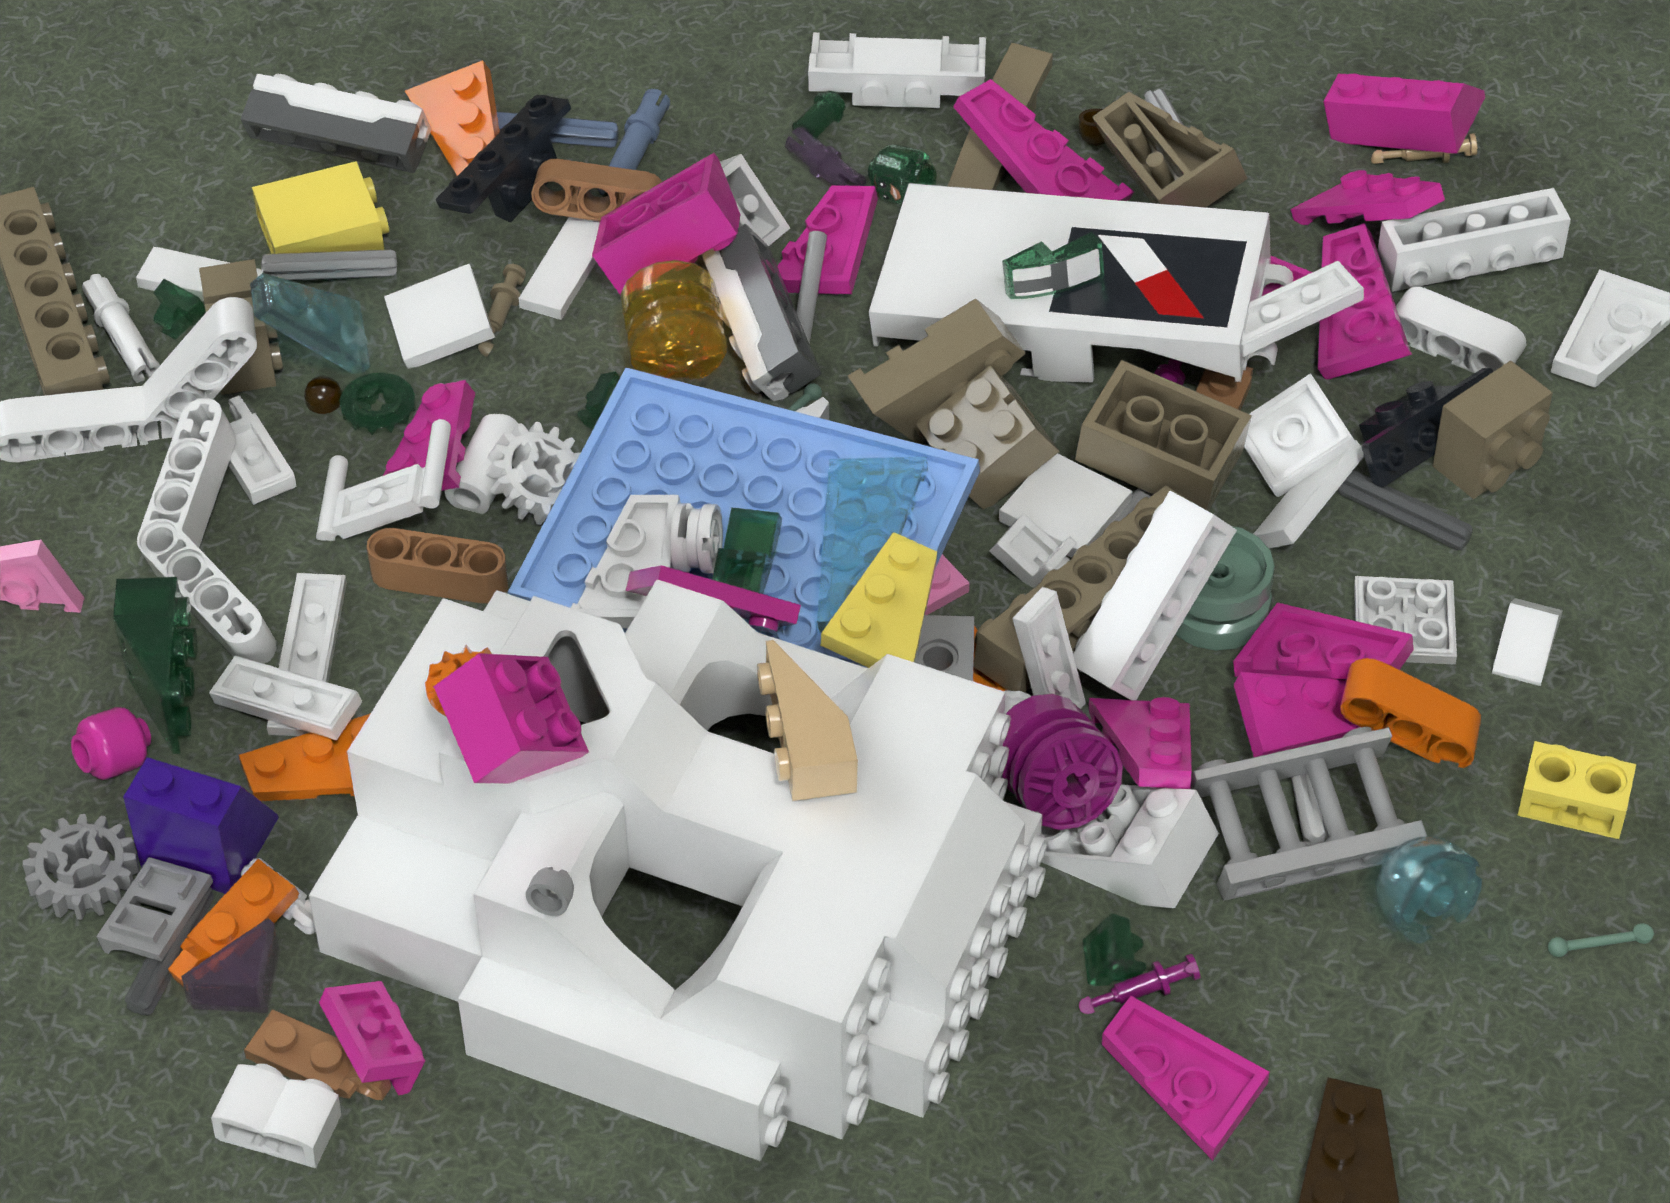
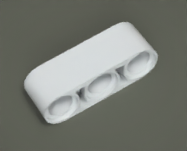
[1396,287,1526,373]

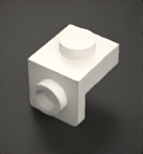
[990,513,1077,588]

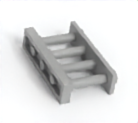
[1190,727,1428,901]

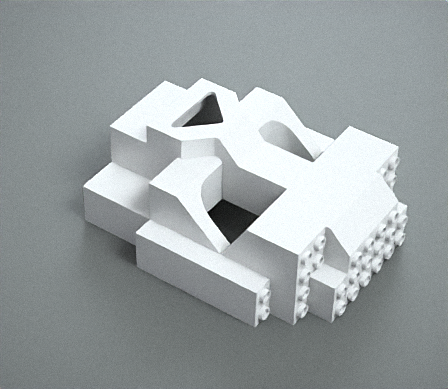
[309,579,1047,1161]

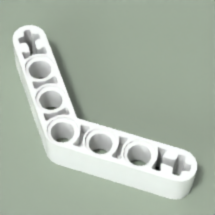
[0,297,257,462]
[137,398,277,664]

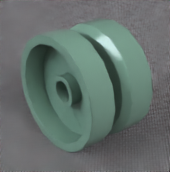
[1176,526,1275,651]

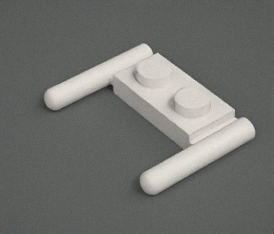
[316,419,451,541]

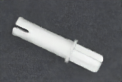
[82,274,160,383]

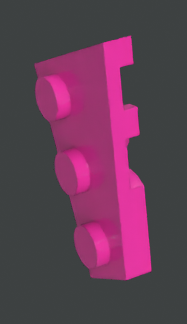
[1233,603,1414,679]

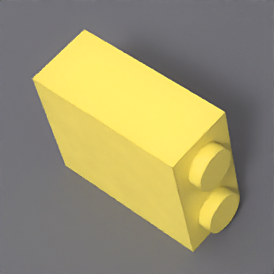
[252,161,389,254]

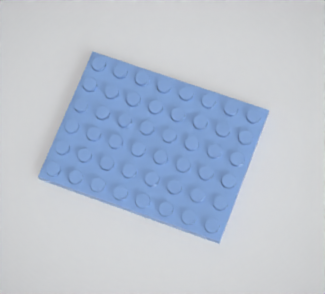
[508,368,980,668]

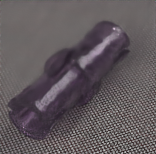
[785,126,866,186]

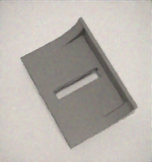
[96,857,213,962]

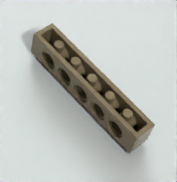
[0,187,110,396]
[973,485,1191,693]

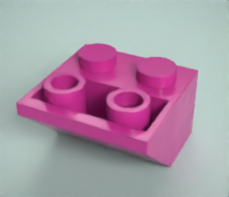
[434,653,589,784]

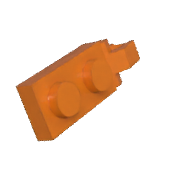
[168,859,299,990]

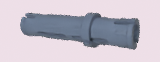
[598,89,670,195]

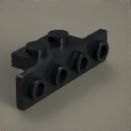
[436,95,571,222]
[1359,368,1494,487]

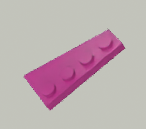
[953,79,1134,201]
[1318,223,1412,380]

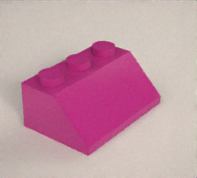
[1323,73,1485,154]
[592,153,741,298]

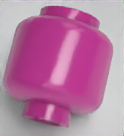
[71,707,151,780]

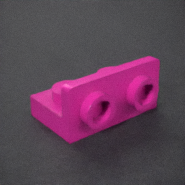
[319,981,425,1095]

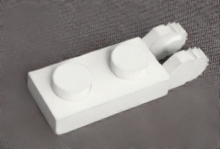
[228,396,297,505]

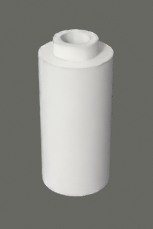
[445,414,518,514]

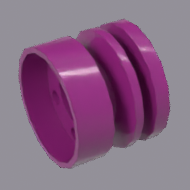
[1001,693,1123,830]

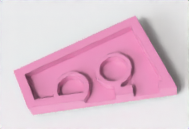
[0,540,84,613]

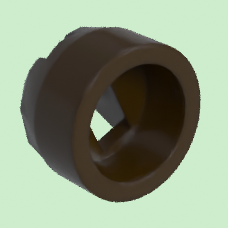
[1079,108,1105,146]
[304,375,343,414]

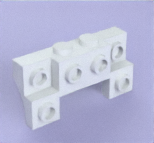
[808,32,986,108]

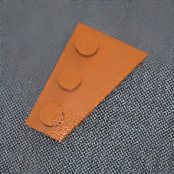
[239,713,371,801]

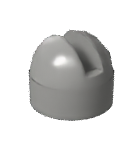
[526,867,574,916]

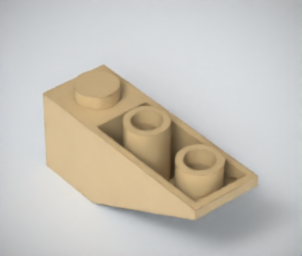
[757,640,858,801]

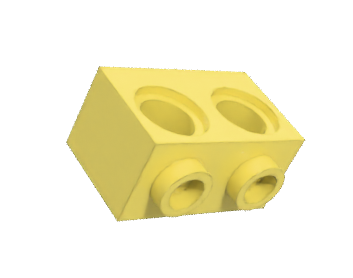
[1518,741,1636,839]

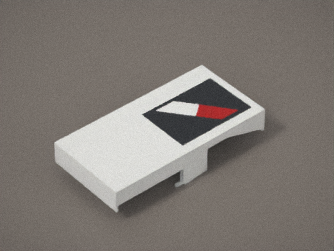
[869,183,1294,382]

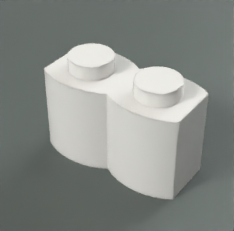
[211,1064,341,1168]

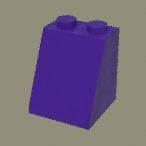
[123,757,279,894]

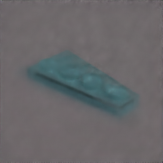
[817,457,928,633]

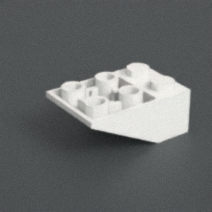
[1041,784,1219,908]

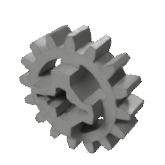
[23,814,139,920]

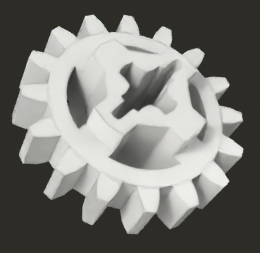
[486,422,581,525]

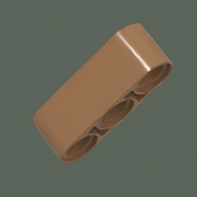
[531,159,662,221]
[367,528,508,603]

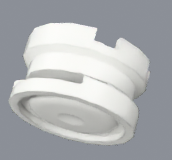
[670,503,723,574]

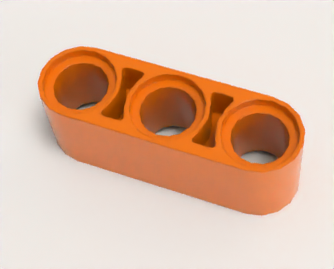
[1340,658,1481,768]

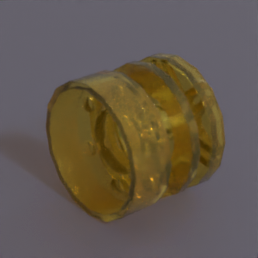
[621,260,727,380]

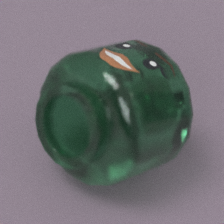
[868,144,937,205]

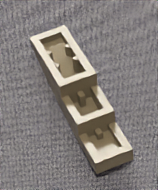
[947,43,1053,190]

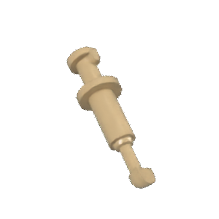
[1371,133,1477,164]

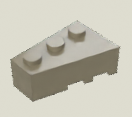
[1092,92,1248,208]
[848,298,1025,444]

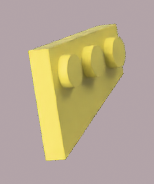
[820,532,937,668]

